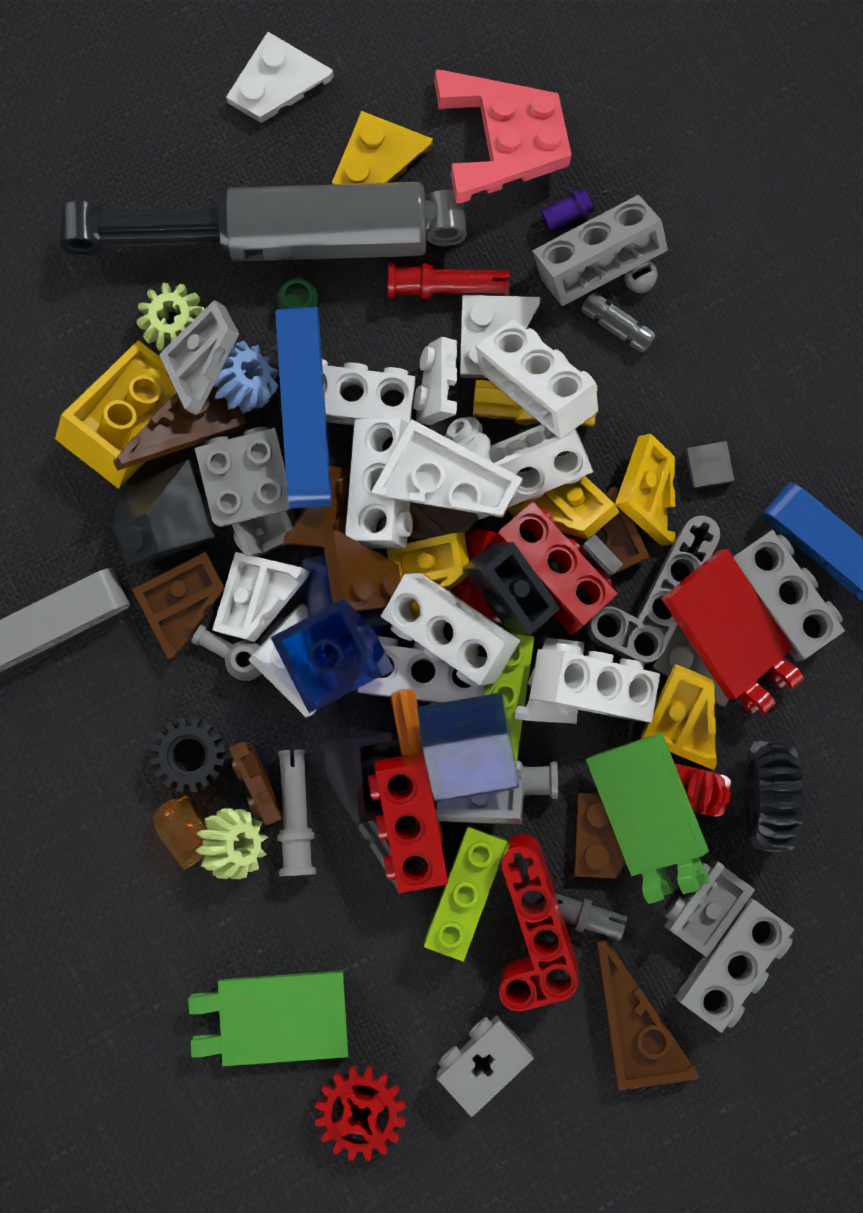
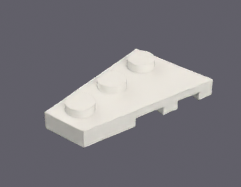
[371,419,523,518]

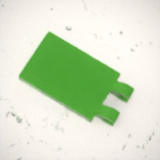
[586,732,709,904]
[188,971,348,1066]

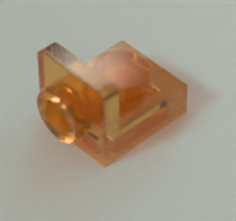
[153,795,207,870]

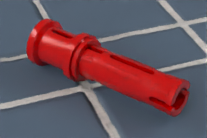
[387,262,509,299]

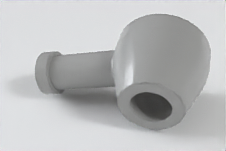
[191,625,262,681]

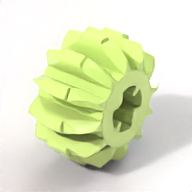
[137,282,205,351]
[195,808,268,879]

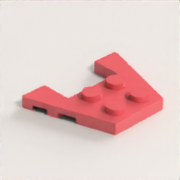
[434,70,572,203]

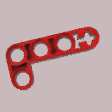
[499,834,578,1011]

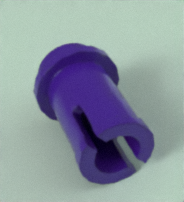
[540,189,594,233]

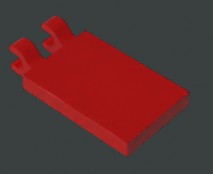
[661,549,804,714]

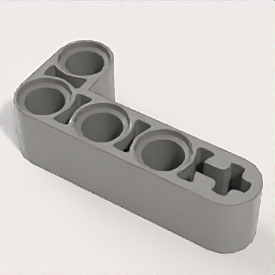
[587,516,720,664]

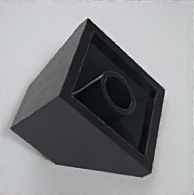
[113,459,218,566]
[323,727,408,824]

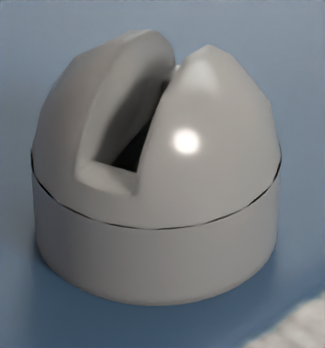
[624,260,658,293]

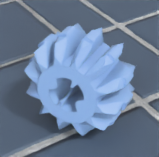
[213,341,279,414]

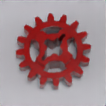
[315,1065,406,1161]

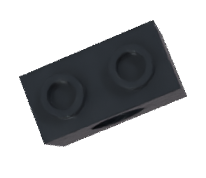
[463,542,560,635]

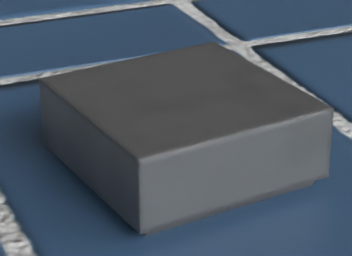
[685,441,734,490]
[581,534,623,578]

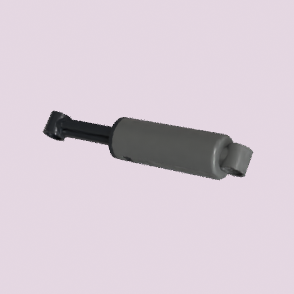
[60,182,466,262]

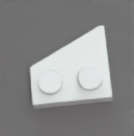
[413,337,457,425]
[213,552,309,642]

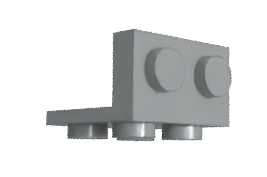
[195,427,290,527]

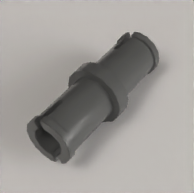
[556,893,627,942]

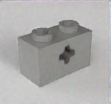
[437,1015,534,1117]

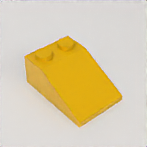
[55,340,177,489]

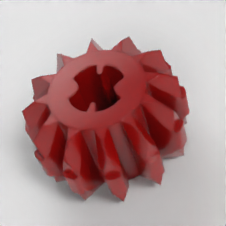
[674,763,732,817]

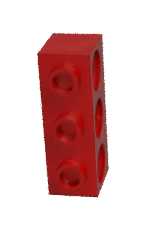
[488,502,618,635]
[368,752,448,894]

